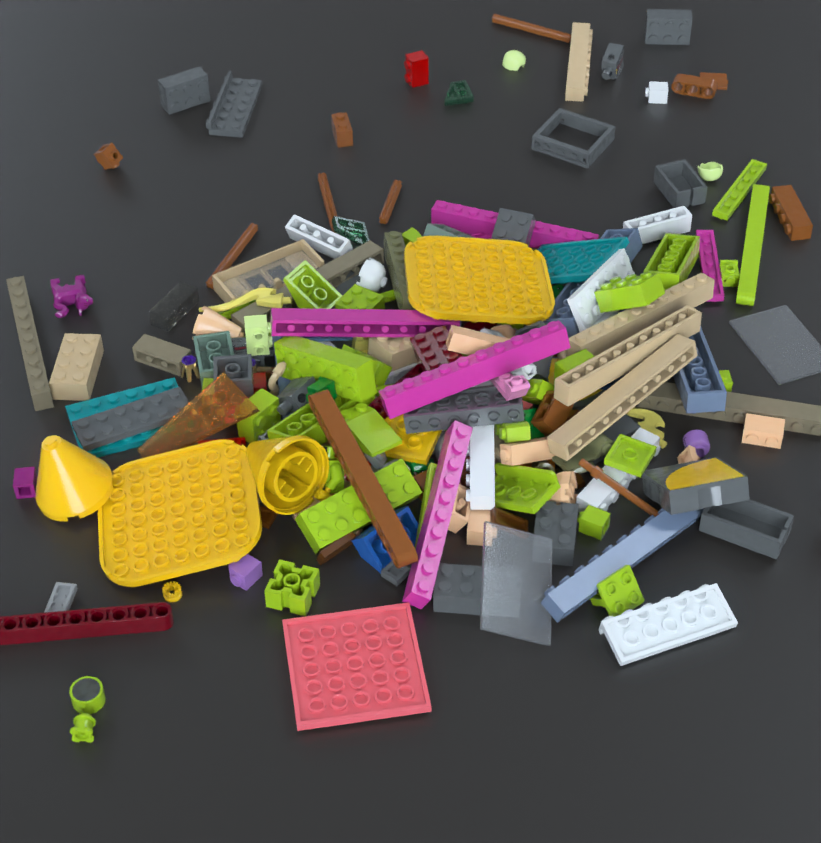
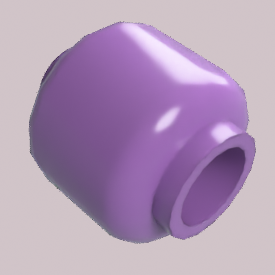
[683,429,710,458]

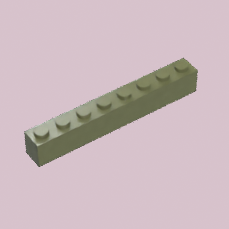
[383,231,416,310]

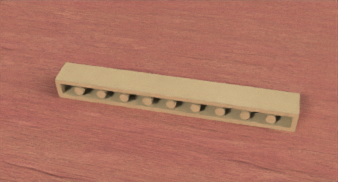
[567,273,715,357]
[554,305,702,406]
[547,334,697,461]

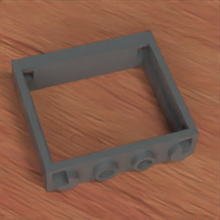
[531,108,615,169]

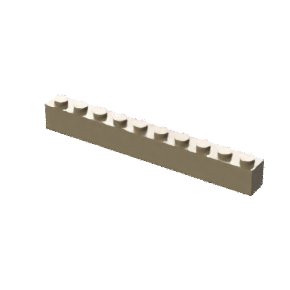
[231,240,385,337]
[6,276,54,411]
[635,382,821,436]

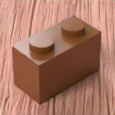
[331,112,353,148]
[531,390,574,436]

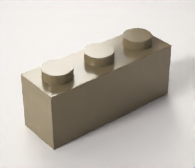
[132,334,192,377]

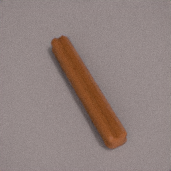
[379,180,402,224]

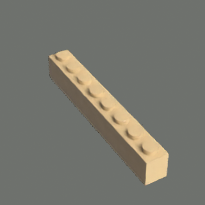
[565,22,593,102]

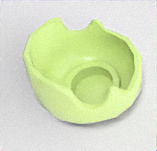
[502,50,526,71]
[697,162,723,181]

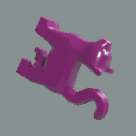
[50,275,93,318]

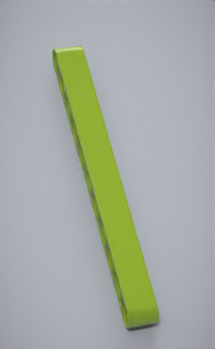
[736,184,770,306]

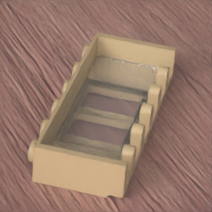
[212,239,325,303]

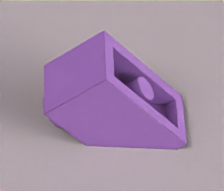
[229,554,263,591]

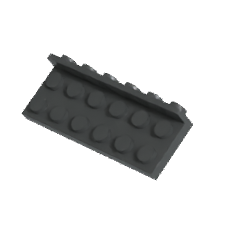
[206,71,263,138]
[403,385,524,434]

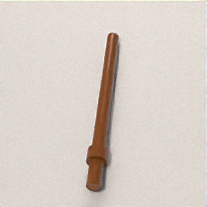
[578,458,681,532]

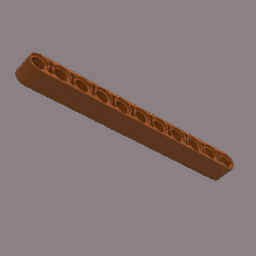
[308,389,418,569]

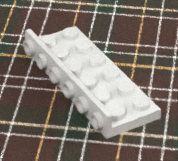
[567,249,635,332]
[598,583,738,666]

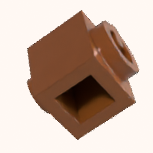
[93,142,123,170]

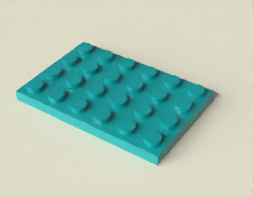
[537,237,630,284]
[65,377,196,458]

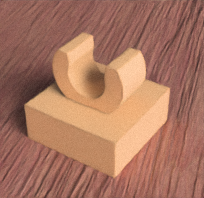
[677,445,700,464]

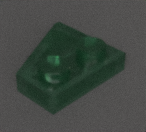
[444,80,474,106]
[332,216,370,246]

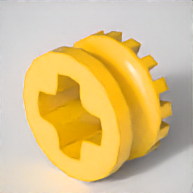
[162,581,182,603]

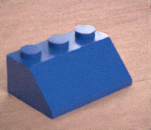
[352,506,418,573]

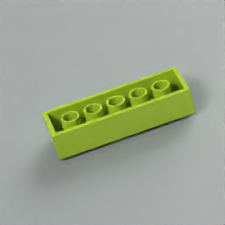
[643,233,700,290]
[274,336,377,403]
[267,395,375,445]
[295,458,423,555]

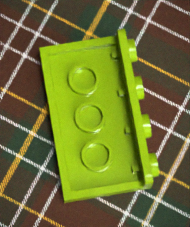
[494,462,561,514]

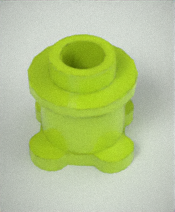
[70,713,96,742]

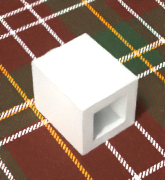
[645,82,668,104]

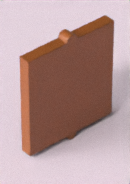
[700,72,728,90]

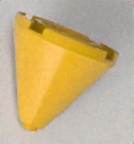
[35,435,114,521]
[246,435,329,515]

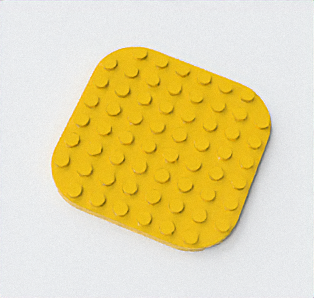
[404,236,555,326]
[98,439,262,587]

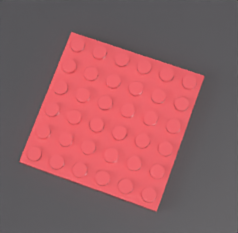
[282,602,431,731]

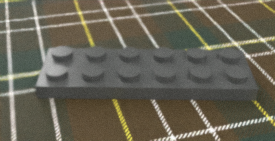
[71,387,194,451]

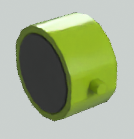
[69,676,106,714]

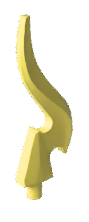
[199,288,292,312]
[626,407,667,448]

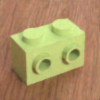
[244,314,273,356]

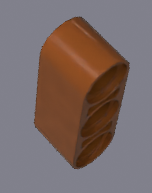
[671,74,718,99]

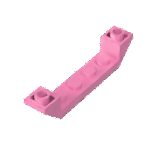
[490,372,530,401]

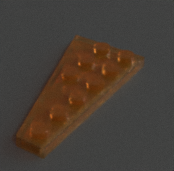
[137,372,260,458]

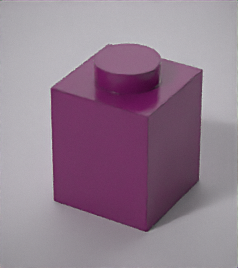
[13,467,37,499]

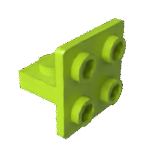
[590,565,644,617]

